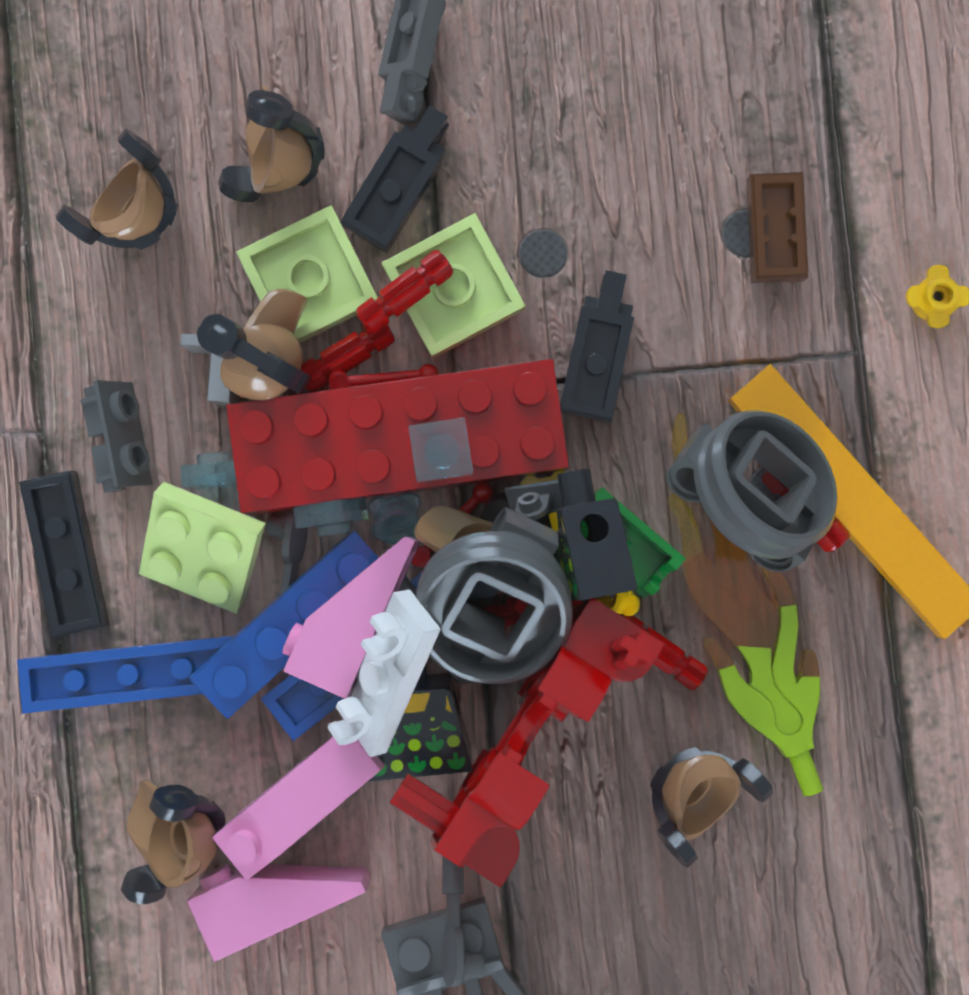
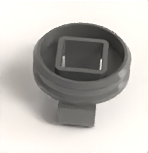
[666,410,837,572]
[416,507,572,684]

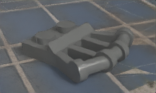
[381,897,528,995]

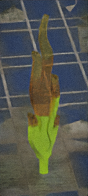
[666,413,824,796]

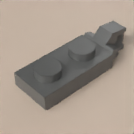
[378,0,446,124]

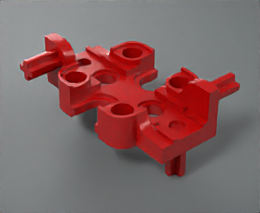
[389,598,665,888]

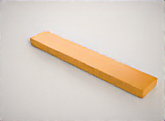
[727,364,969,639]

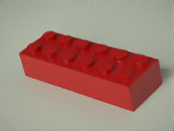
[226,359,569,515]

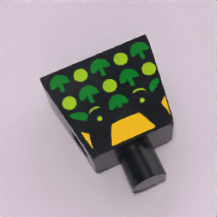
[546,468,638,601]
[368,664,472,782]

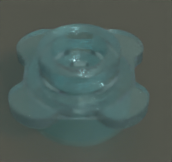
[368,492,421,545]

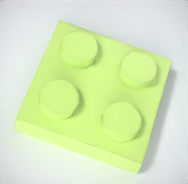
[236,205,378,343]
[381,213,526,359]
[139,482,266,614]

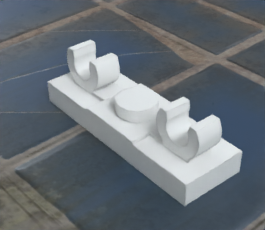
[328,589,441,757]

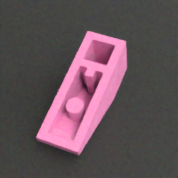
[282,537,420,699]
[212,736,385,881]
[187,864,371,962]

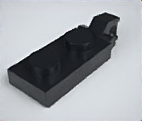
[340,105,449,253]
[560,270,634,423]

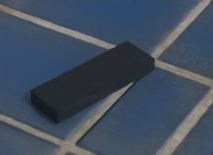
[19,470,110,638]

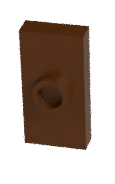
[746,172,809,283]

